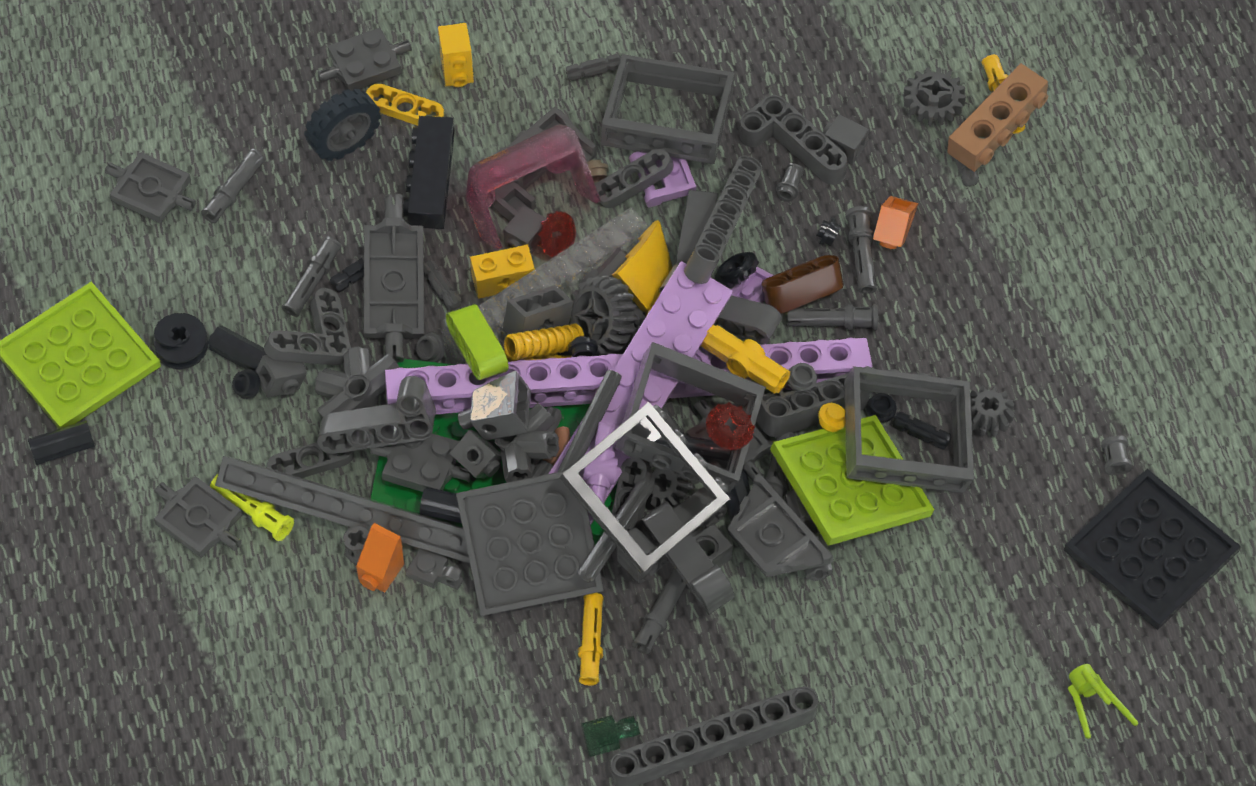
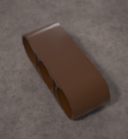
[761,255,844,314]

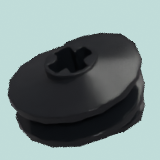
[154,313,208,370]

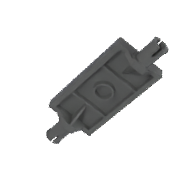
[364,194,424,363]

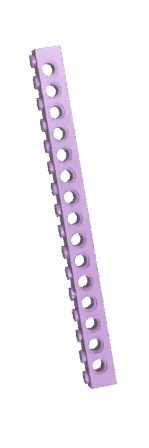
[385,338,872,414]

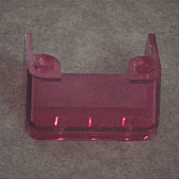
[466,125,601,250]

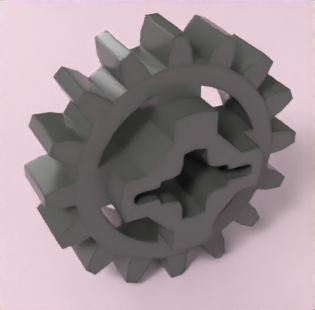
[903,67,966,125]

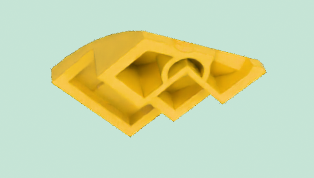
[612,220,673,316]

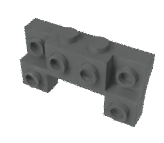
[473,106,597,221]

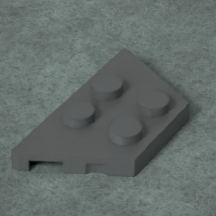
[728,473,834,577]

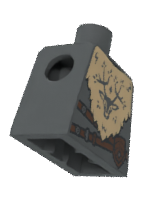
[458,371,531,440]

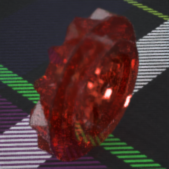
[537,211,576,258]
[706,401,755,450]

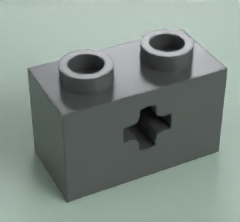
[502,285,573,334]

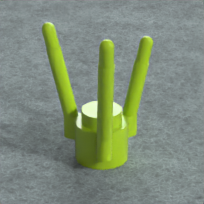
[1068,664,1138,739]

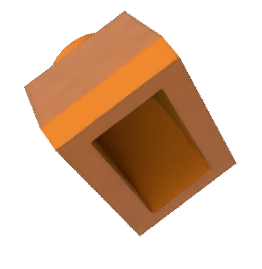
[873,196,918,249]
[356,523,404,593]

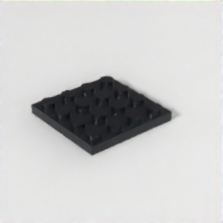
[1064,469,1241,630]

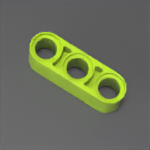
[446,304,509,381]

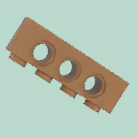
[947,63,1048,172]

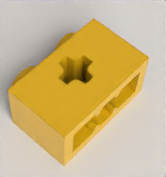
[438,23,474,87]
[470,244,536,299]

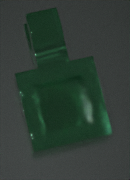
[581,715,640,757]

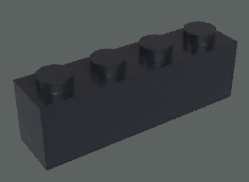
[403,116,455,229]

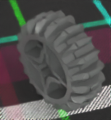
[569,275,638,356]

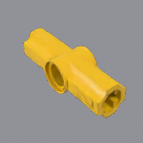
[701,325,790,394]

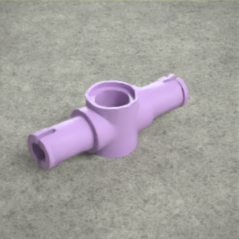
[583,422,618,516]

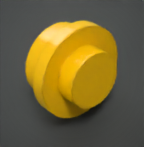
[818,403,845,432]

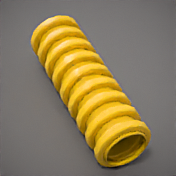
[504,323,584,361]

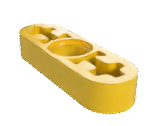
[366,84,444,126]

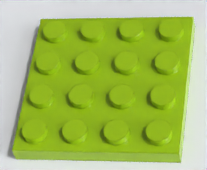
[0,281,161,429]
[770,415,935,546]

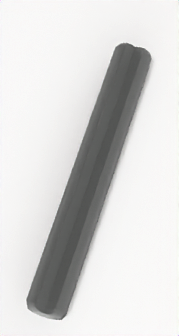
[558,370,622,472]
[578,479,654,582]

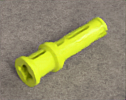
[210,474,294,541]

